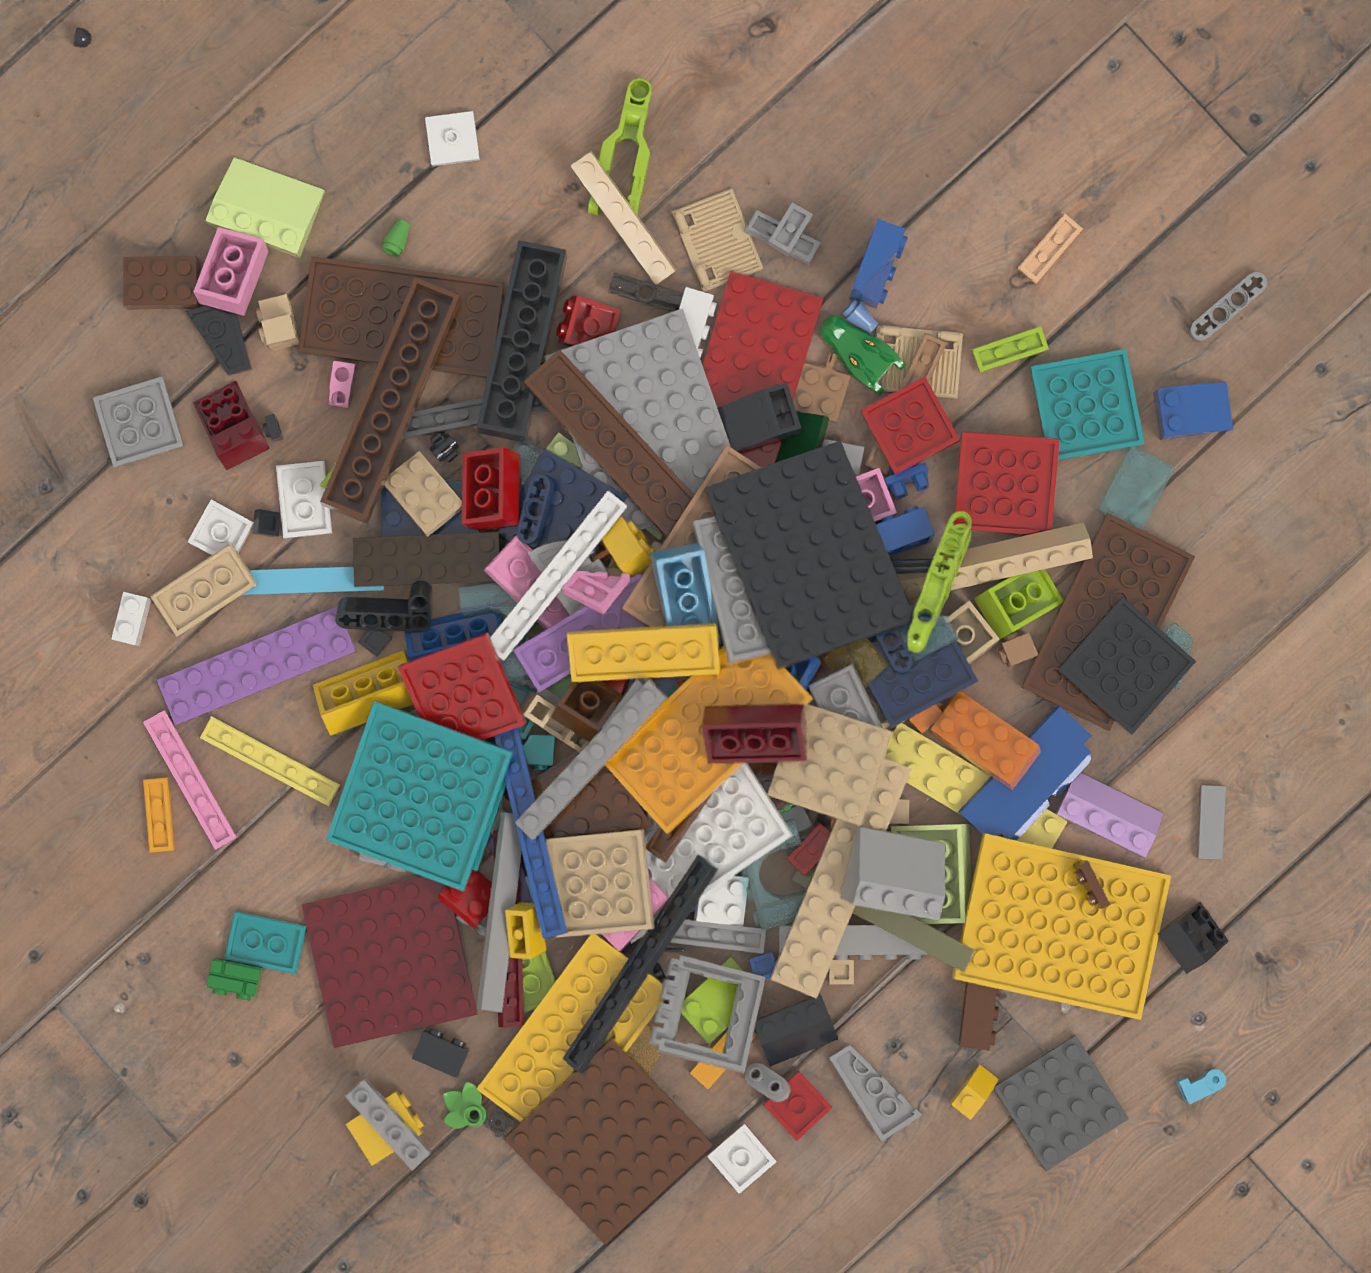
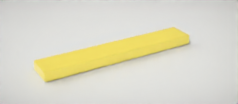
[200,716,341,807]

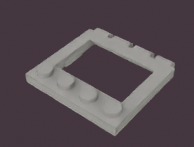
[649,955,766,1073]

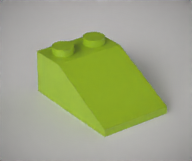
[974,569,1064,639]
[681,957,763,1044]

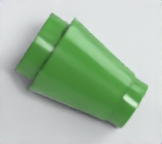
[381,219,411,257]

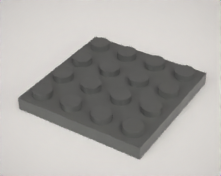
[994,1035,1129,1171]

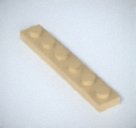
[571,151,676,285]

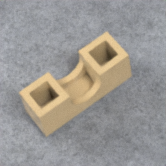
[520,691,590,753]

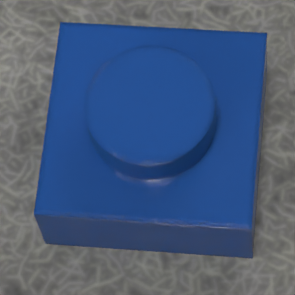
[749,952,776,980]

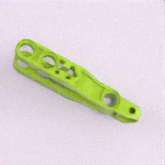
[588,78,652,216]
[908,511,972,653]

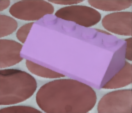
[1054,773,1163,858]

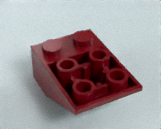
[193,381,270,471]

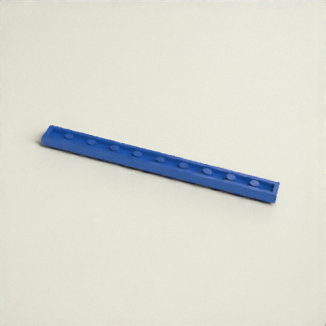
[495,727,568,939]

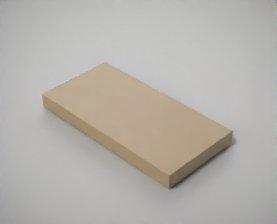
[150,543,258,637]

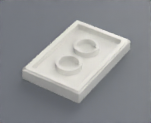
[276,461,332,539]

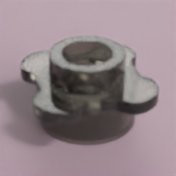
[484,1107,513,1137]

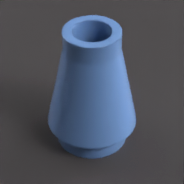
[842,299,878,334]

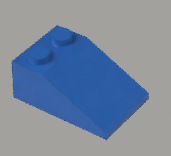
[1154,382,1233,440]

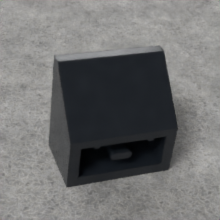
[1158,901,1229,974]

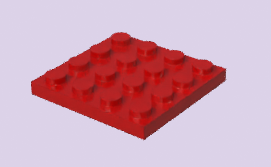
[954,431,1060,534]
[398,633,526,740]

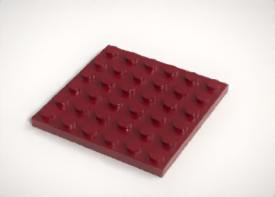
[302,876,478,1048]

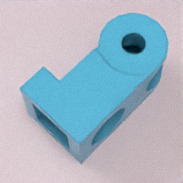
[1175,1068,1226,1105]

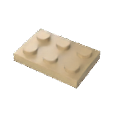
[384,451,462,537]

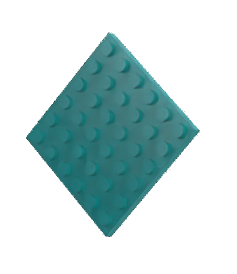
[326,701,513,891]

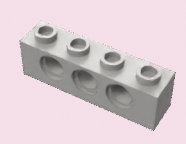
[345,1078,432,1170]

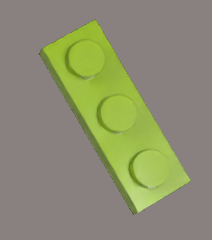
[972,327,1049,373]

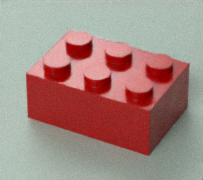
[462,447,520,530]

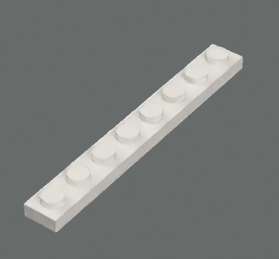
[490,491,628,661]

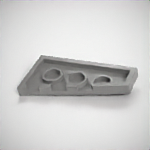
[828,1045,922,1142]

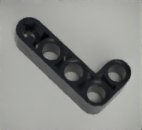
[335,580,433,632]

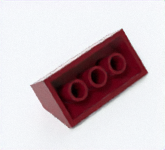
[702,704,807,764]

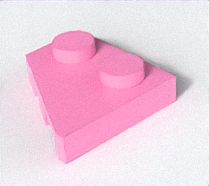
[562,571,631,614]

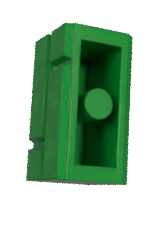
[207,958,263,1001]

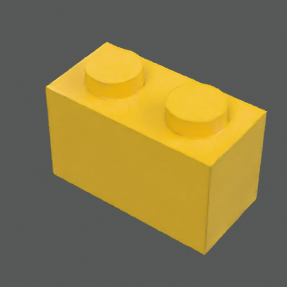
[505,902,546,959]

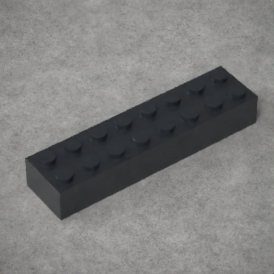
[477,240,567,443]

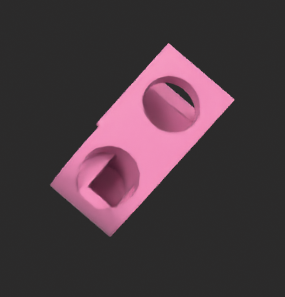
[329,361,358,408]

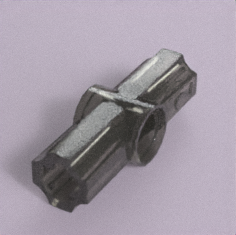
[608,272,684,312]

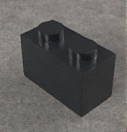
[412,1028,470,1078]

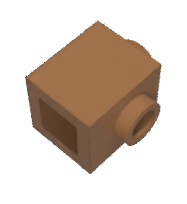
[998,632,1038,667]

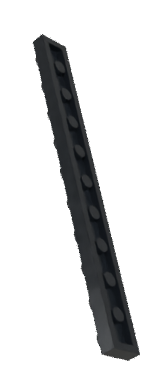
[562,854,718,1074]

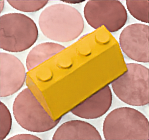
[313,650,413,736]

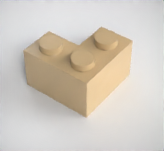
[256,294,300,351]

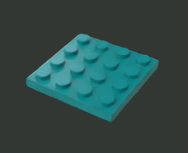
[1030,349,1145,461]

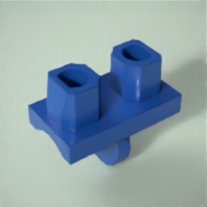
[884,463,929,500]

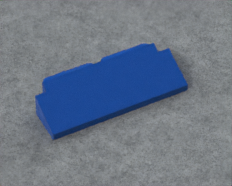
[958,705,1092,841]

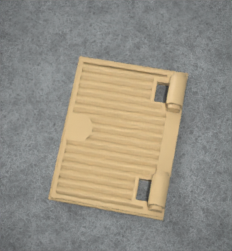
[671,188,764,292]
[870,325,963,399]

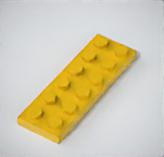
[567,624,721,682]

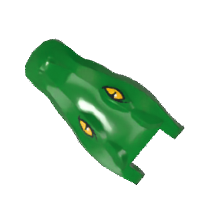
[819,315,906,396]

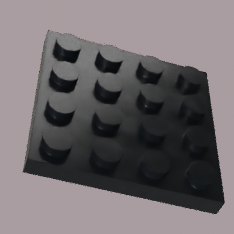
[1058,597,1197,735]

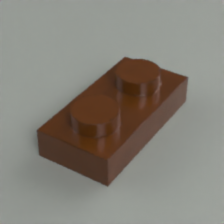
[1073,860,1110,909]

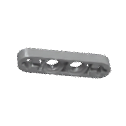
[1189,272,1267,342]

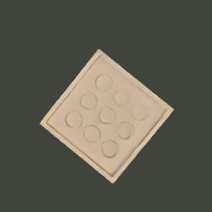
[768,704,893,826]
[546,829,654,937]

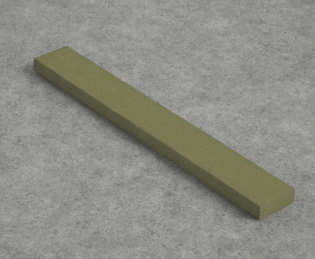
[792,865,976,972]

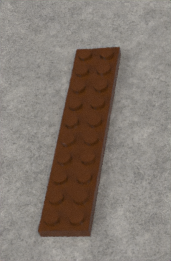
[523,349,694,538]

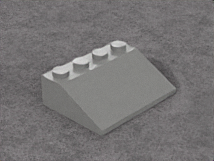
[840,826,945,921]

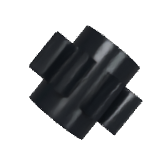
[429,433,459,463]

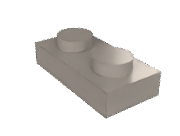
[767,202,813,256]

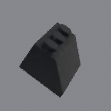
[755,994,838,1067]

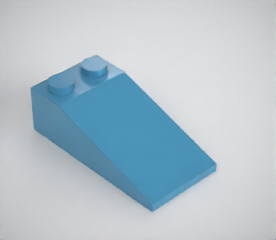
[650,543,721,644]

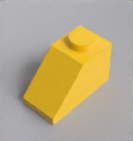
[949,1064,999,1120]

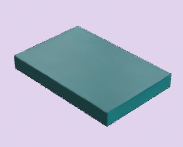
[224,911,307,974]

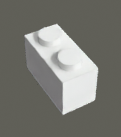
[111,592,152,647]

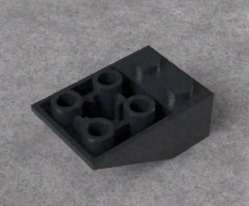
[717,382,801,452]

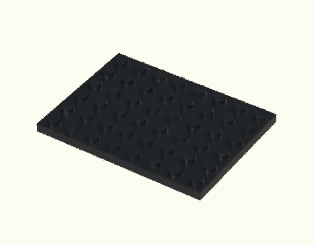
[704,440,914,670]

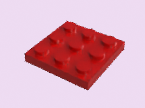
[861,377,960,475]

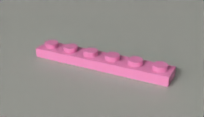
[143,710,238,850]

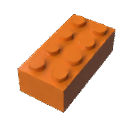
[931,691,1041,791]

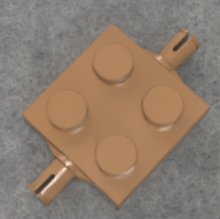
[793,352,851,423]

